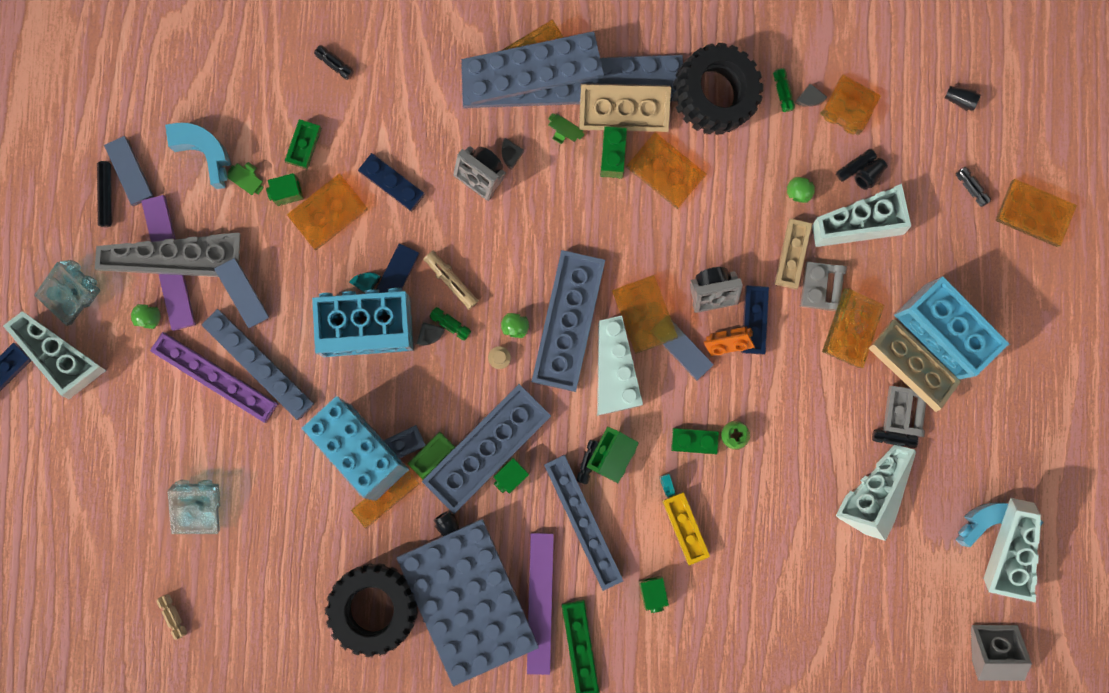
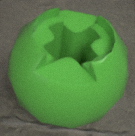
[787,177,815,203]
[131,304,161,329]
[501,313,529,338]
[721,421,750,450]

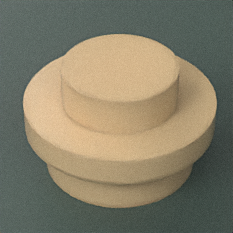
[488,346,511,369]

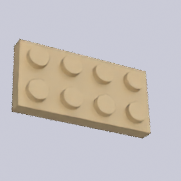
[579,83,671,132]
[868,319,961,412]

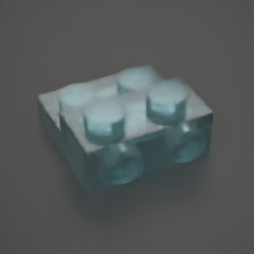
[34,260,101,326]
[167,480,221,534]

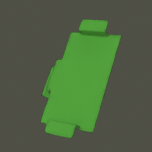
[548,113,584,144]
[227,162,263,195]

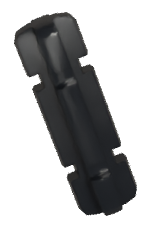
[314,45,354,80]
[836,149,877,182]
[956,166,992,207]
[872,429,918,448]
[577,440,599,484]

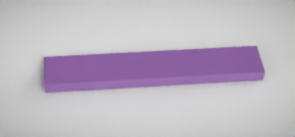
[141,195,196,331]
[150,332,278,423]
[527,533,554,675]

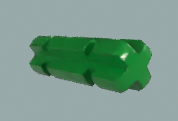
[773,68,795,112]
[429,307,471,341]

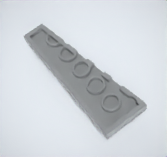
[95,233,241,277]

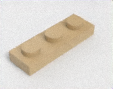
[774,218,812,290]

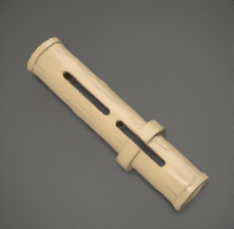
[423,250,479,310]

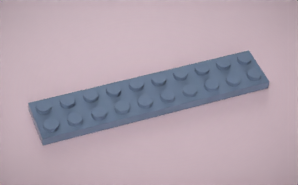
[461,55,683,108]

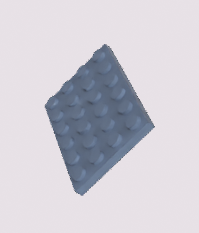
[397,518,539,687]

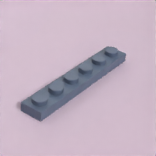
[202,309,314,420]
[544,455,623,591]

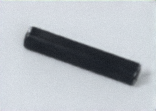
[97,161,112,227]

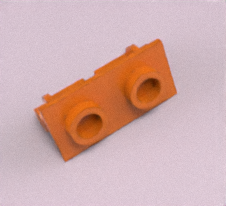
[704,326,755,356]

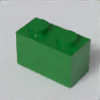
[600,126,627,179]
[587,426,639,483]

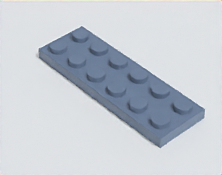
[461,31,604,105]
[531,250,605,392]
[422,384,551,514]

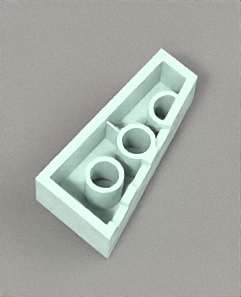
[812,184,911,247]
[3,311,107,399]
[597,316,643,416]
[983,498,1041,602]

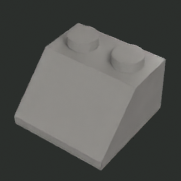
[971,625,1032,681]

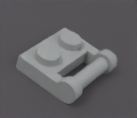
[800,261,847,312]
[883,386,926,437]

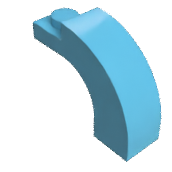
[165,123,231,189]
[955,502,1044,547]

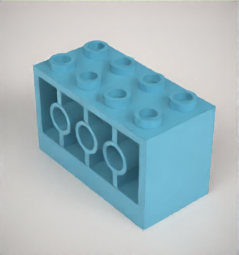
[894,276,1009,380]
[312,288,414,357]
[302,396,410,501]

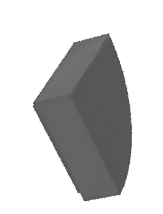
[795,84,827,107]
[502,138,524,170]
[417,323,445,346]

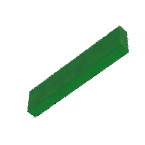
[562,600,599,693]

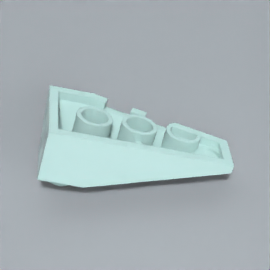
[836,445,916,541]

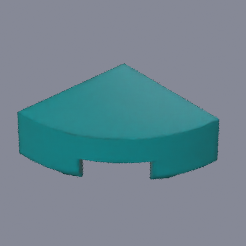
[349,272,381,293]
[659,474,675,498]

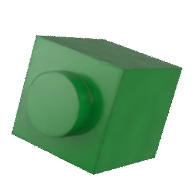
[266,173,304,206]
[493,458,529,494]
[639,576,669,613]

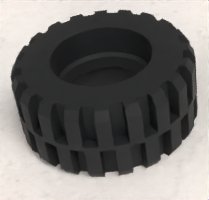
[673,43,763,135]
[325,563,418,657]

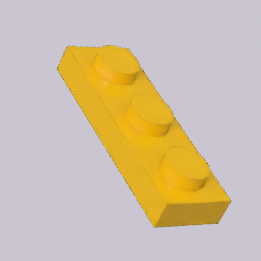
[662,492,710,566]

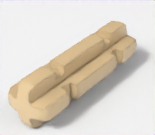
[157,594,187,640]

